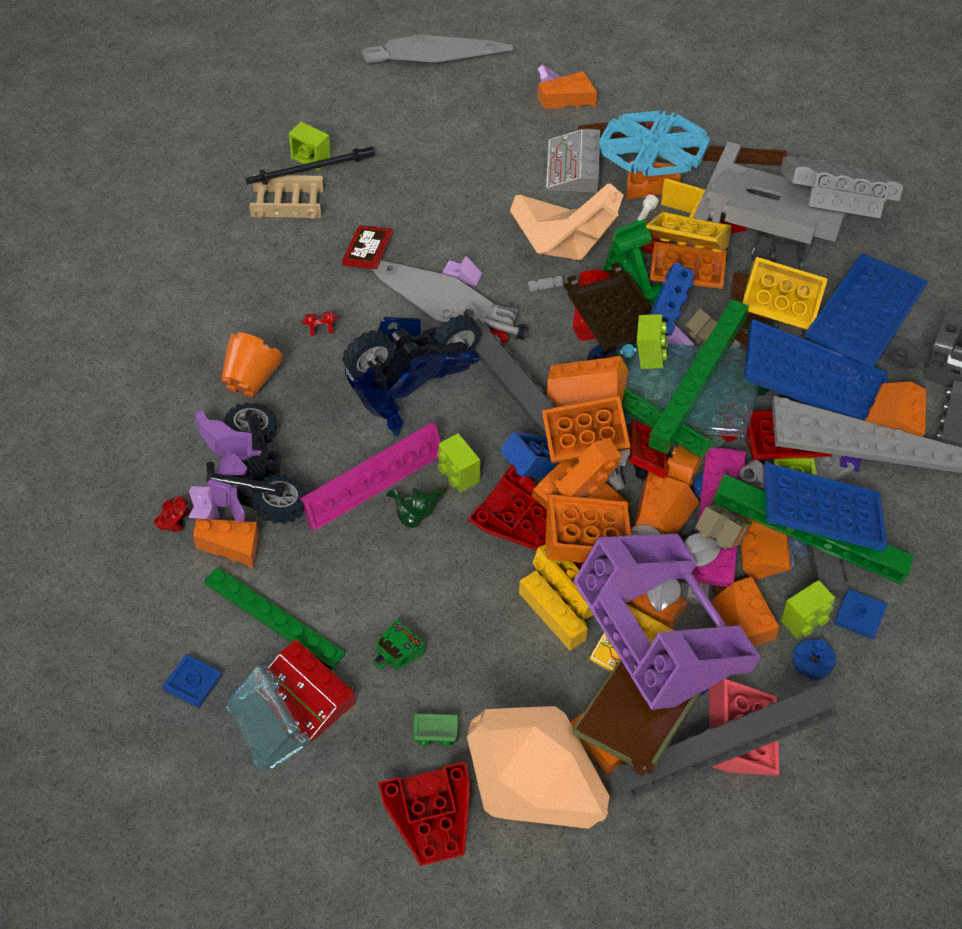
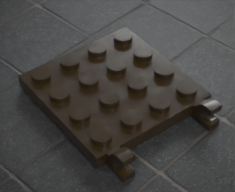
[563,263,652,352]

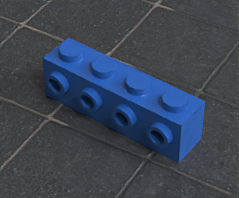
[650,262,695,336]

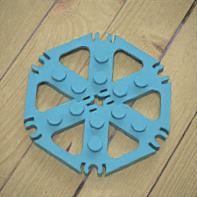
[599,111,710,176]

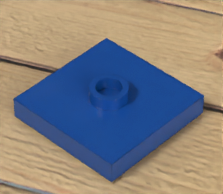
[834,589,888,640]
[162,654,222,708]

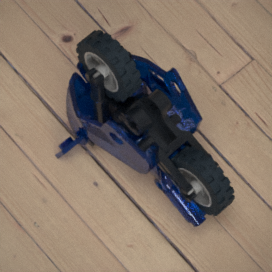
[342,315,482,437]

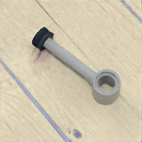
[459,305,527,340]

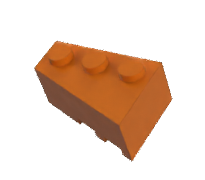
[537,71,597,109]
[626,160,681,200]
[667,436,710,486]
[554,438,622,497]
[193,518,259,569]

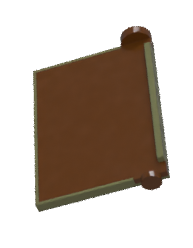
[572,659,703,775]

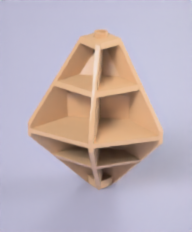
[510,184,623,260]
[467,706,610,829]

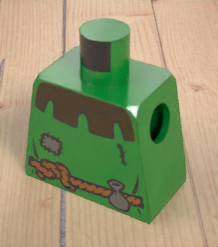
[373,619,425,670]

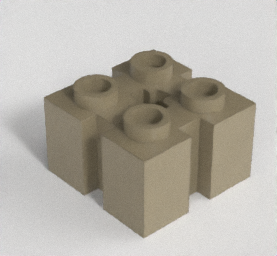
[685,308,736,346]
[695,504,752,549]

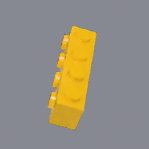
[532,544,594,620]
[519,571,588,651]

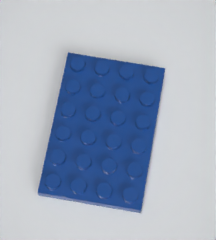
[763,463,887,551]

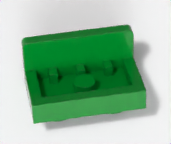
[413,714,458,746]

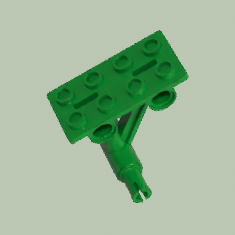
[604,219,663,305]

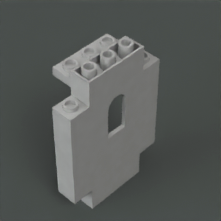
[707,168,846,244]

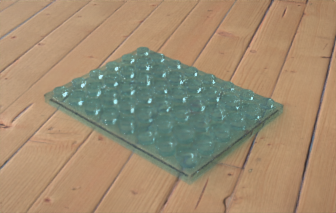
[614,342,760,437]

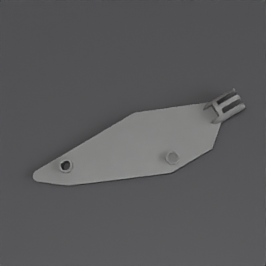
[361,35,513,64]
[372,260,518,326]

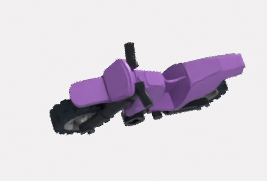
[195,402,306,524]

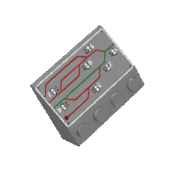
[546,129,600,193]

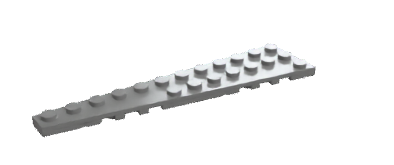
[772,396,962,473]

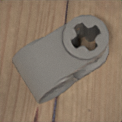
[740,460,764,491]

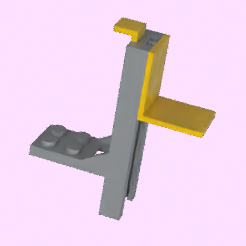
[661,142,770,249]

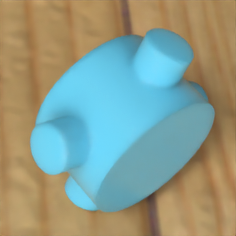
[620,344,637,357]

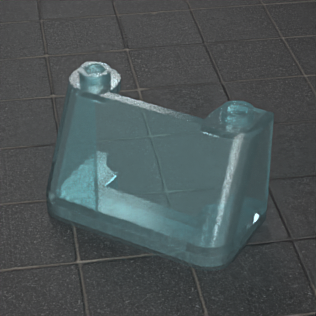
[225,663,311,771]

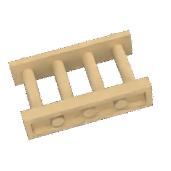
[249,175,324,219]

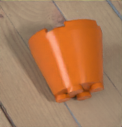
[221,332,283,398]

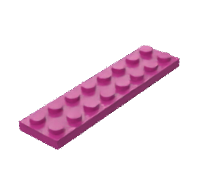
[300,423,440,531]
[692,447,746,587]

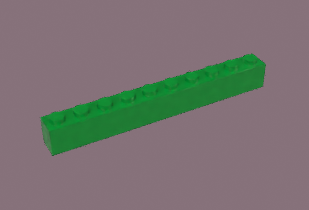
[649,299,749,454]
[712,474,914,585]

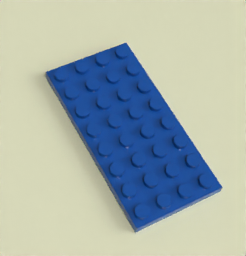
[805,253,929,368]
[743,319,888,421]

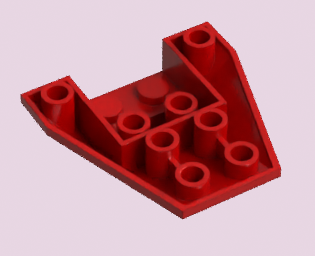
[468,464,547,551]
[378,762,470,866]

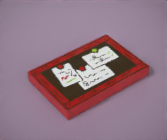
[342,225,393,269]

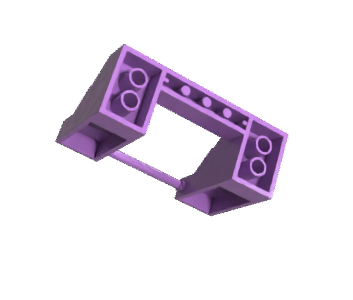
[573,534,761,710]

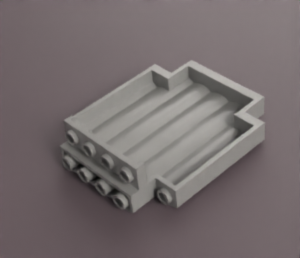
[780,156,903,218]

